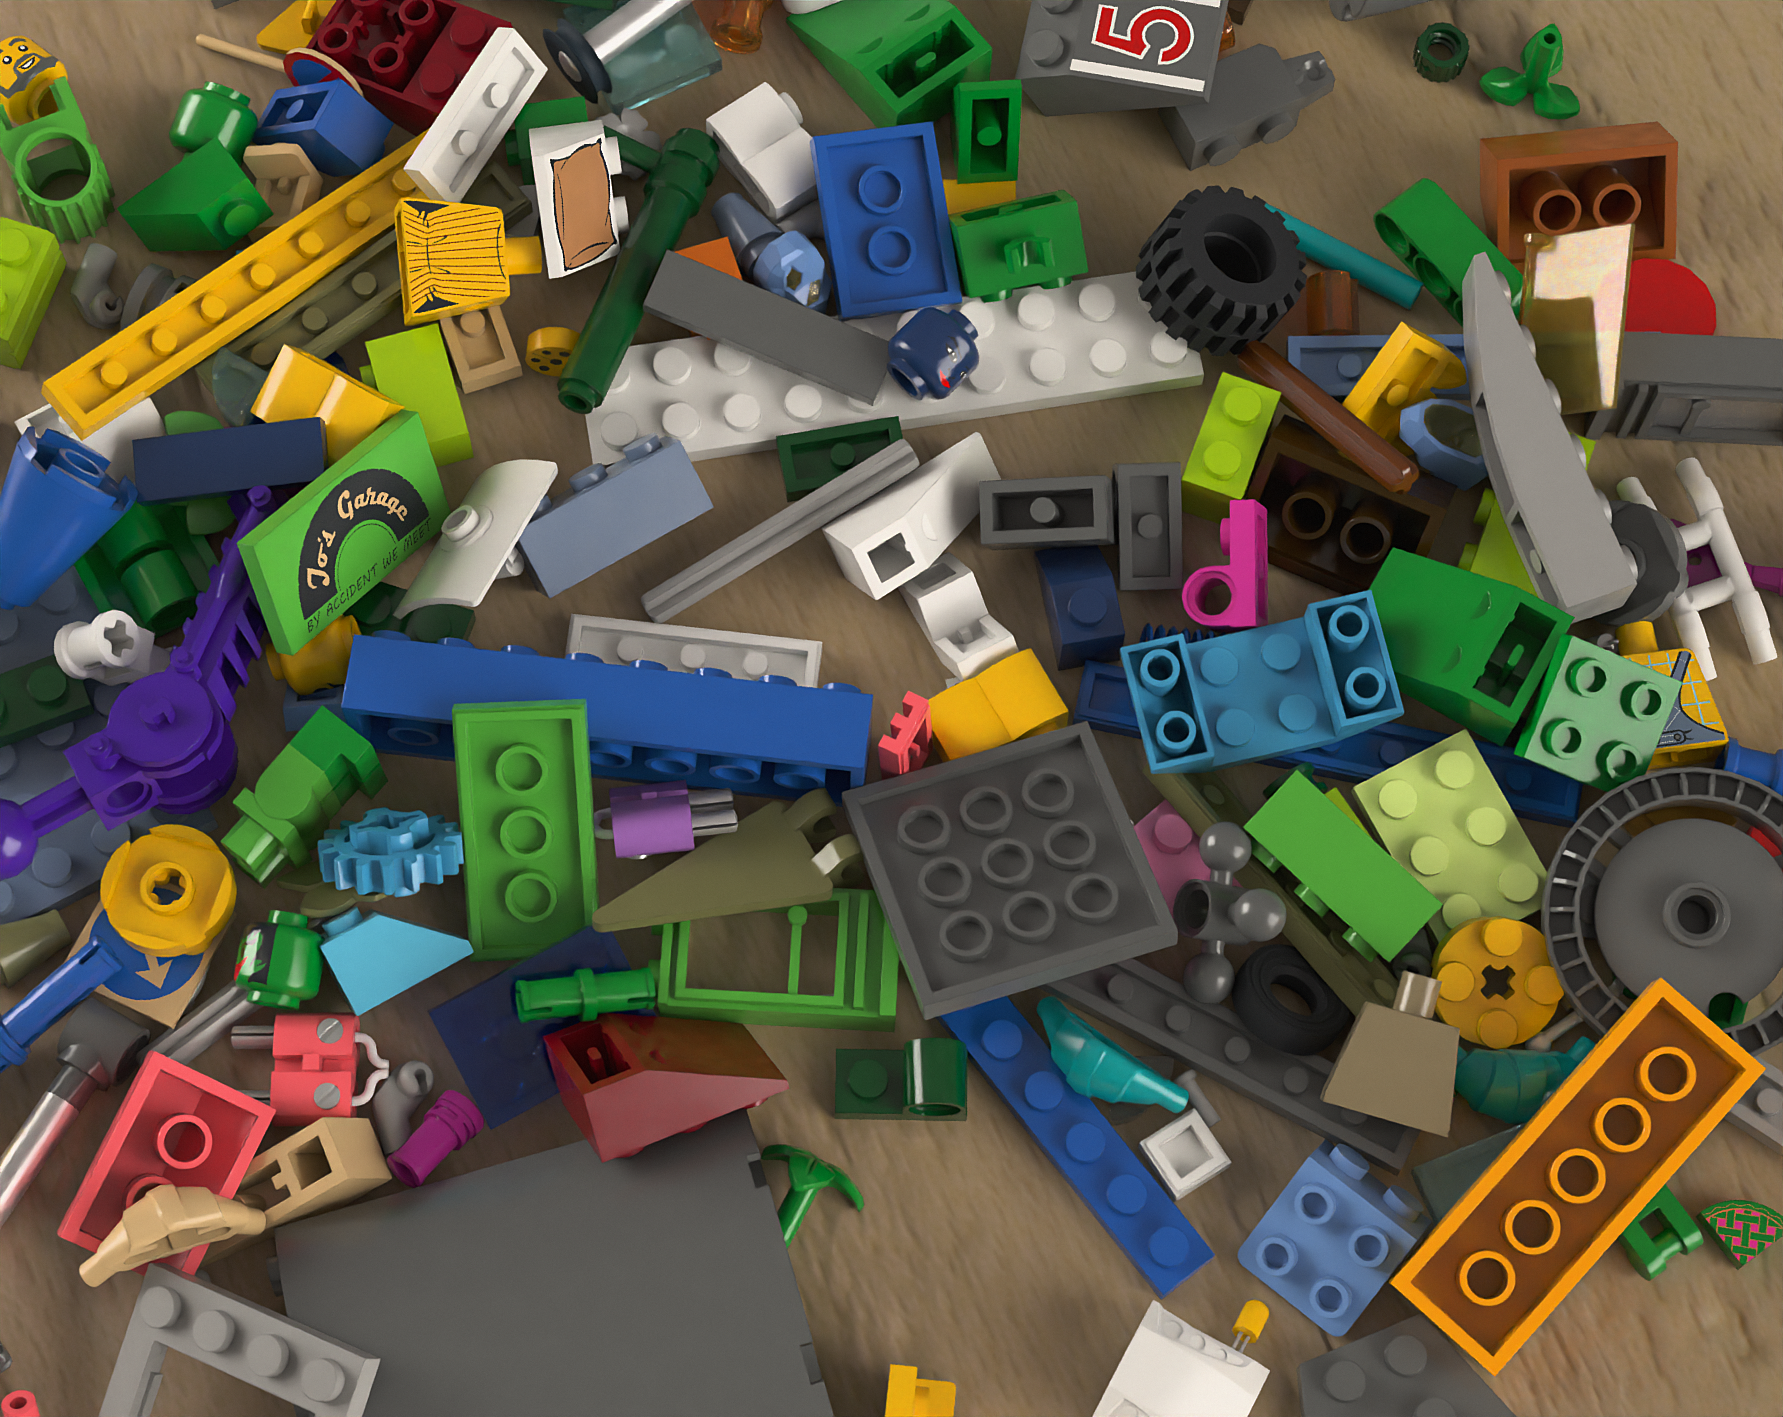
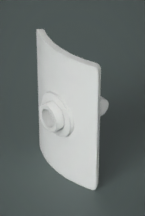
[393,459,558,620]

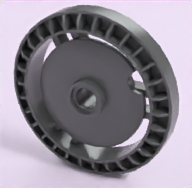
[1541,767,1783,1057]

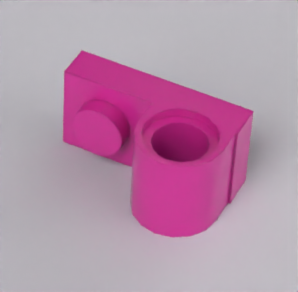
[1182,499,1268,634]

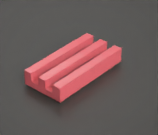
[878,691,933,780]

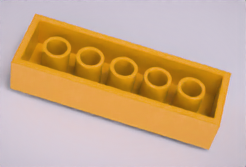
[1387,978,1766,1376]

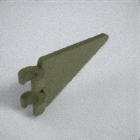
[592,788,864,933]

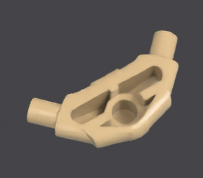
[79,1184,266,1287]

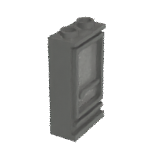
[1584,331,1783,446]

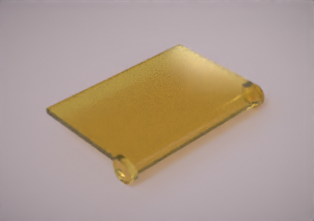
[1518,223,1635,415]

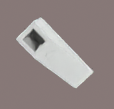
[821,432,1001,600]

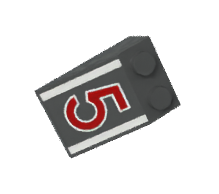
[1015,0,1229,117]

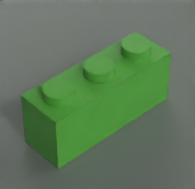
[1243,770,1443,963]

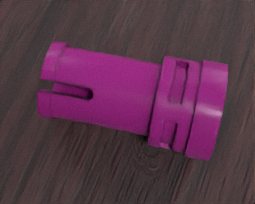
[387,1090,484,1188]

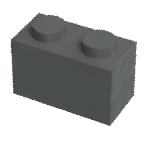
[979,475,1117,550]

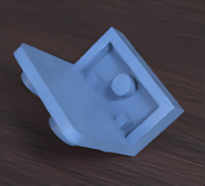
[1238,1139,1432,1337]

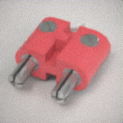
[231,1012,389,1127]

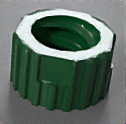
[1413,22,1470,83]

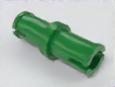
[516,967,655,1023]

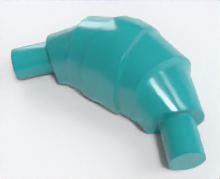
[1037,996,1189,1113]
[1454,1036,1596,1125]

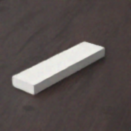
[564,614,822,688]

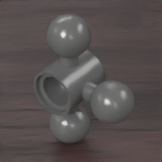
[1173,822,1287,1004]

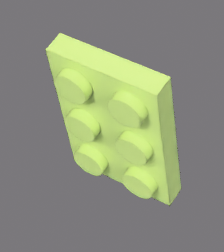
[1350,728,1547,947]

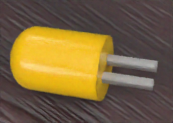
[1231,1300,1269,1353]

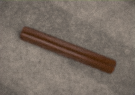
[1237,340,1419,495]

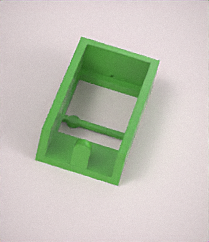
[648,888,899,1032]

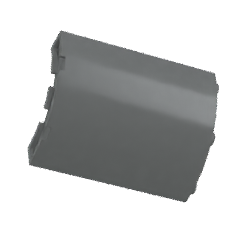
[266,1109,834,1417]

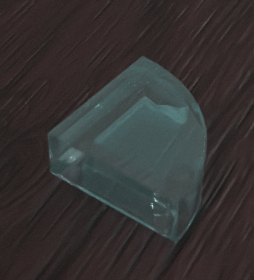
[212,347,269,427]

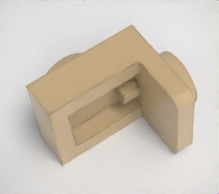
[243,143,324,243]

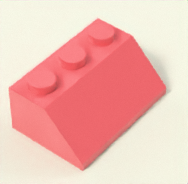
[56,1051,276,1276]

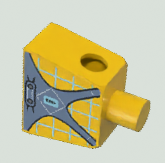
[1615,621,1729,770]

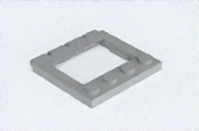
[98,1263,381,1417]

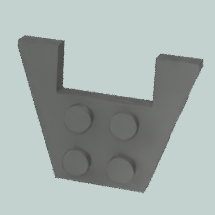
[1296,1313,1516,1417]

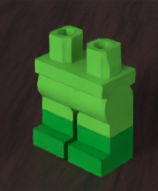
[220,705,388,889]

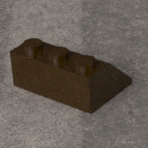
[1245,414,1458,595]

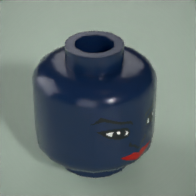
[886,307,980,400]

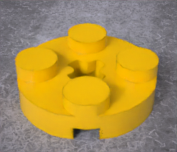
[100,824,237,957]
[1431,916,1565,1049]

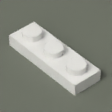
[403,27,548,203]

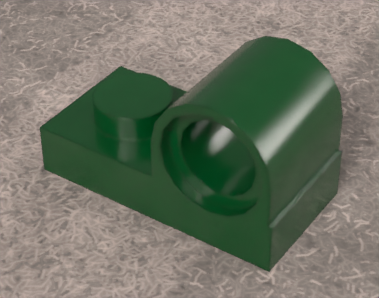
[835,1037,968,1121]

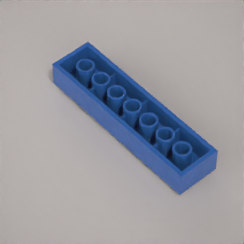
[341,630,873,807]

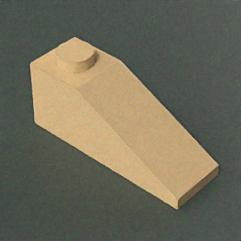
[198,1117,392,1268]

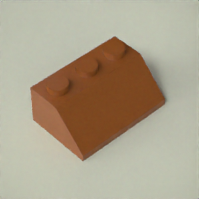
[1480,121,1678,274]

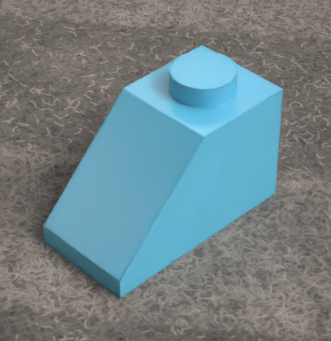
[319,906,474,1016]

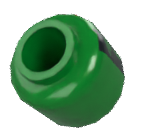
[234,910,325,1010]

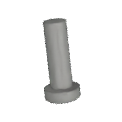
[1173,1069,1221,1128]

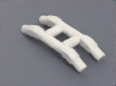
[1616,458,1777,681]

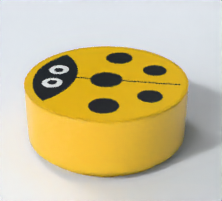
[525,327,580,377]

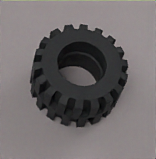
[1136,185,1307,357]

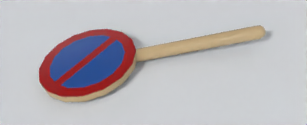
[195,34,364,98]

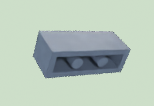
[515,433,714,598]

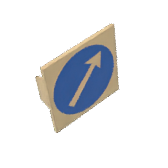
[64,882,237,1029]

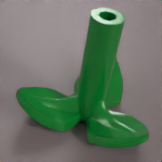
[1479,23,1580,120]
[761,1144,865,1250]

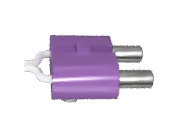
[594,780,738,859]

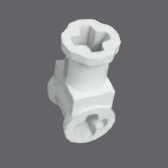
[54,610,173,686]

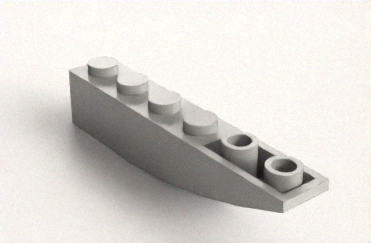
[1462,252,1638,624]

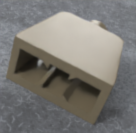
[1320,970,1460,1137]

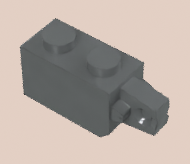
[1158,43,1335,171]

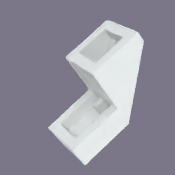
[898,552,1019,682]

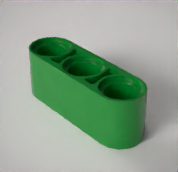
[1373,178,1536,328]

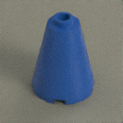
[0,426,138,610]

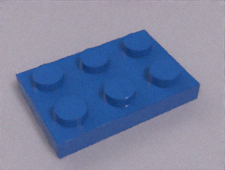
[809,121,962,322]

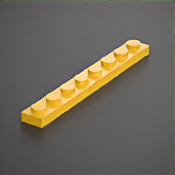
[41,127,431,441]

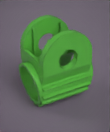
[0,76,115,244]

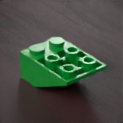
[786,0,993,128]
[1369,547,1575,747]

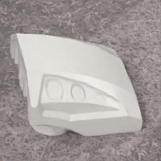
[1092,1300,1270,1417]

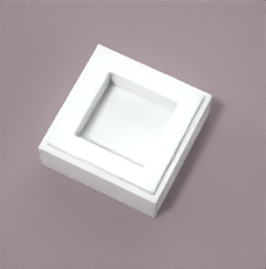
[1138,1108,1232,1202]

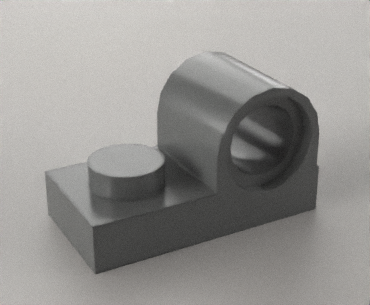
[1112,462,1183,591]

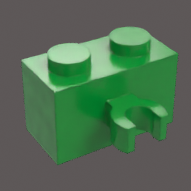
[948,189,1089,303]

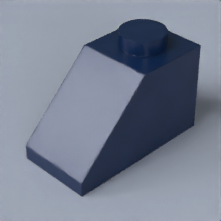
[1034,546,1125,671]

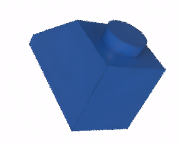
[252,79,394,177]

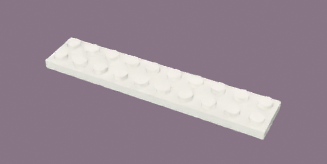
[585,271,1204,469]

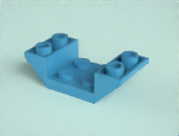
[1120,590,1404,774]

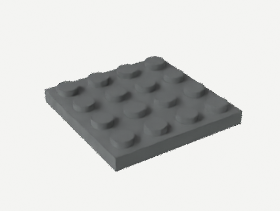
[842,721,1178,1020]

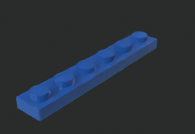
[935,996,1215,1300]

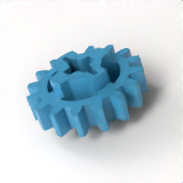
[318,807,464,898]

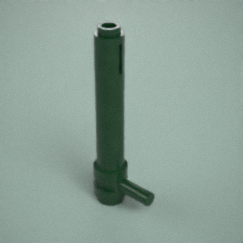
[557,125,720,414]

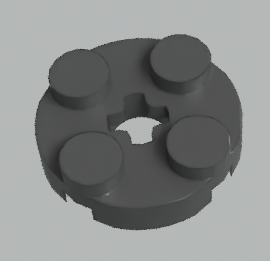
[1590,500,1689,627]

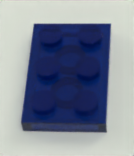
[427,922,657,1130]

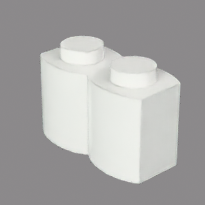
[706,82,819,225]

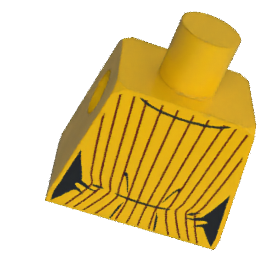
[394,197,542,326]

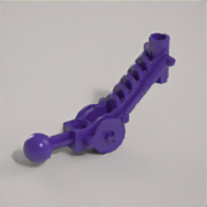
[0,485,289,881]

